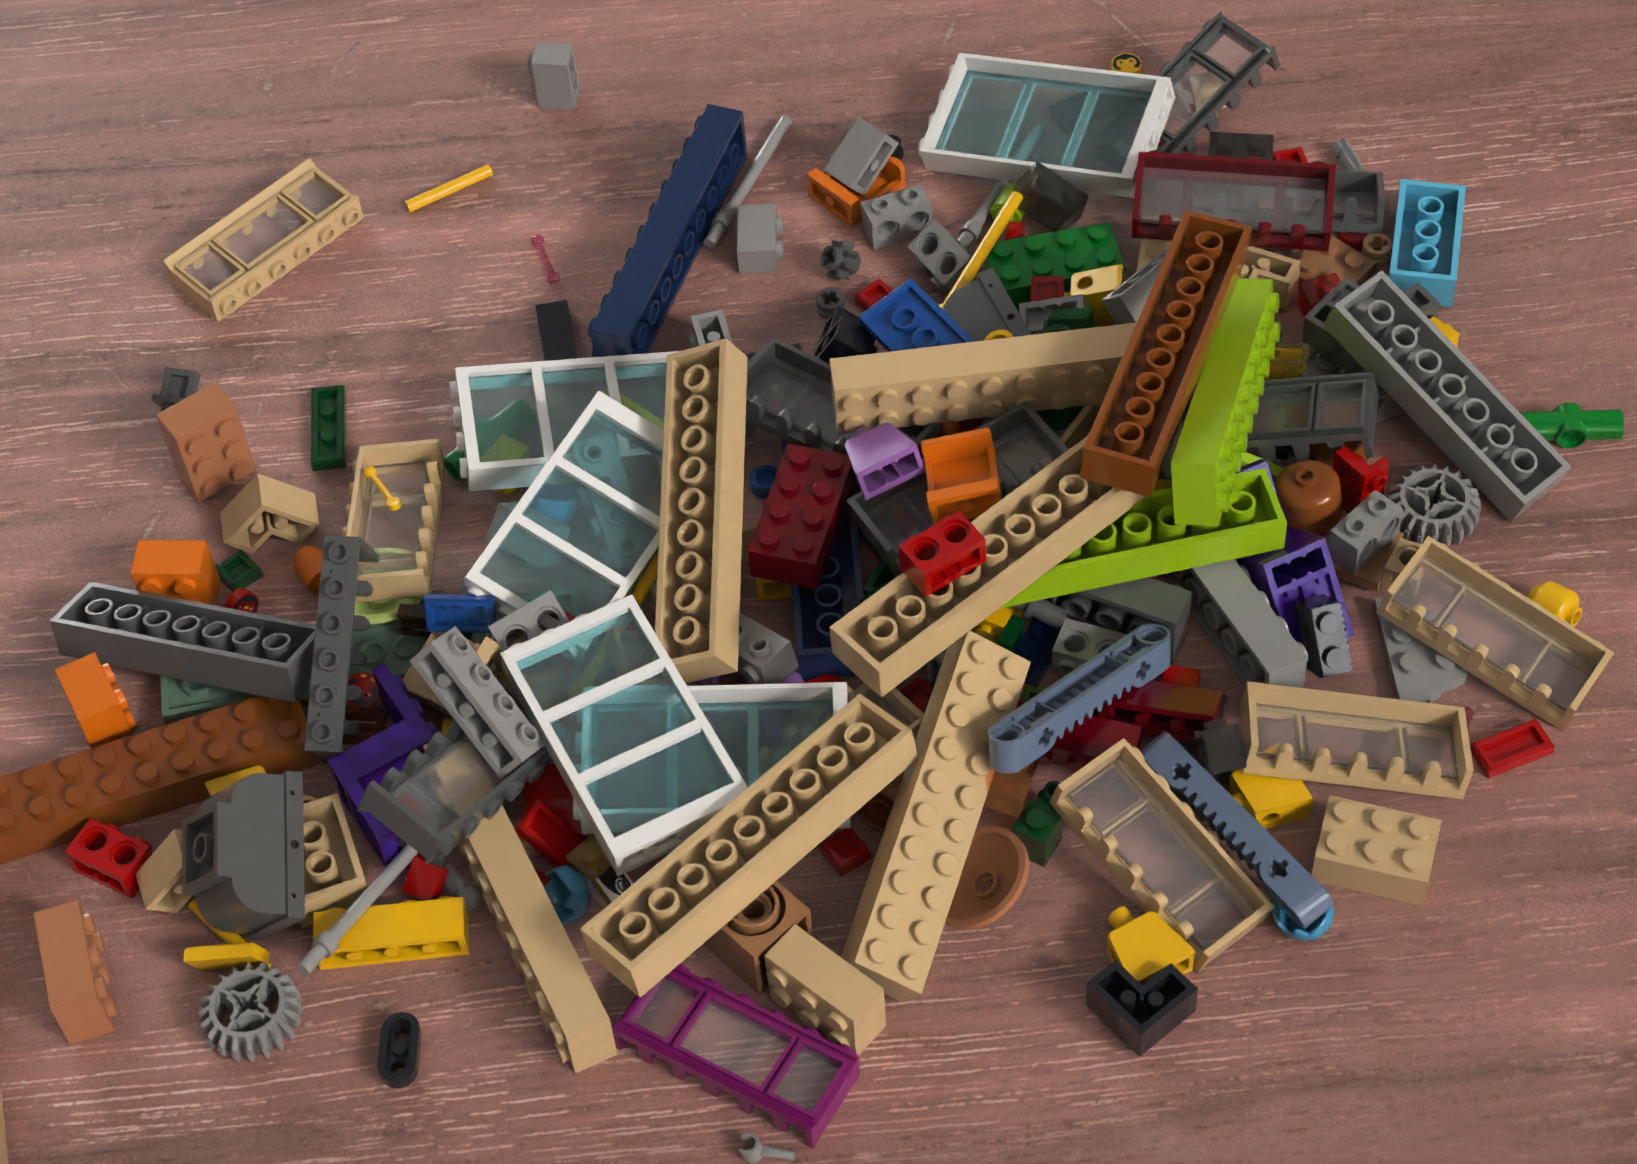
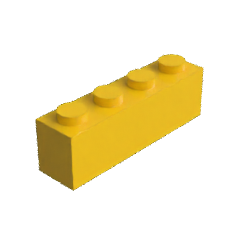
[313,896,470,970]

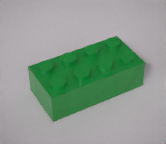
[984,222,1126,312]

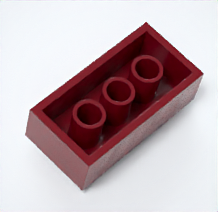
[747,443,856,590]

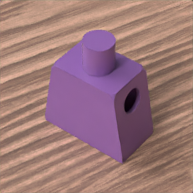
[844,423,926,500]

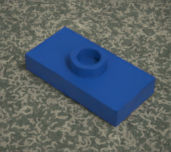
[423,594,497,633]

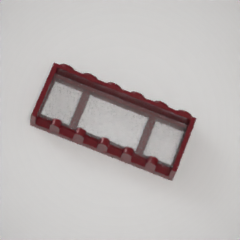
[1131,150,1336,252]

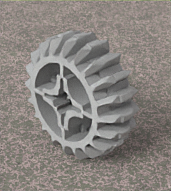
[1387,463,1481,547]
[198,962,303,1063]

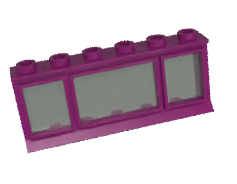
[611,963,860,1149]

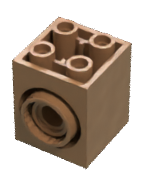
[703,880,813,995]

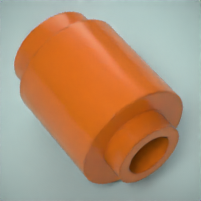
[293,546,323,595]

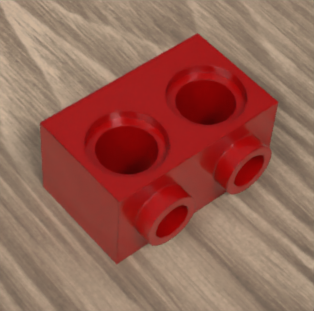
[898,511,986,597]
[64,818,153,899]

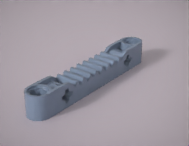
[988,623,1171,774]
[1140,731,1334,929]

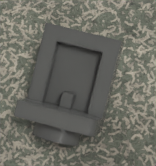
[151,367,201,411]

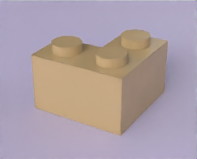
[1239,246,1301,310]
[220,474,320,554]
[135,829,193,914]

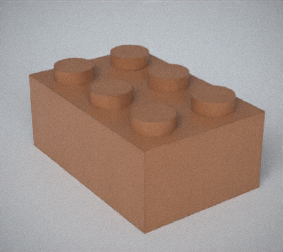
[156,382,256,503]
[33,900,118,1045]

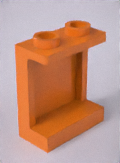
[807,156,906,227]
[921,428,1002,524]

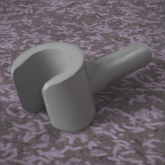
[738,1132,796,1164]

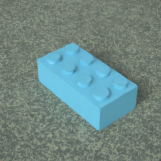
[1388,179,1466,307]

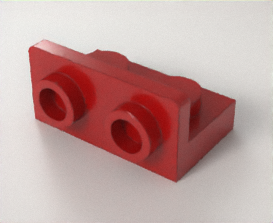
[1333,445,1390,513]

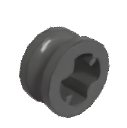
[816,287,846,319]

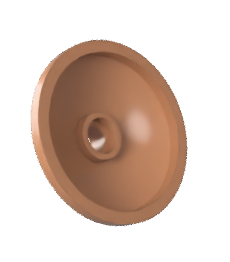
[945,826,1029,930]

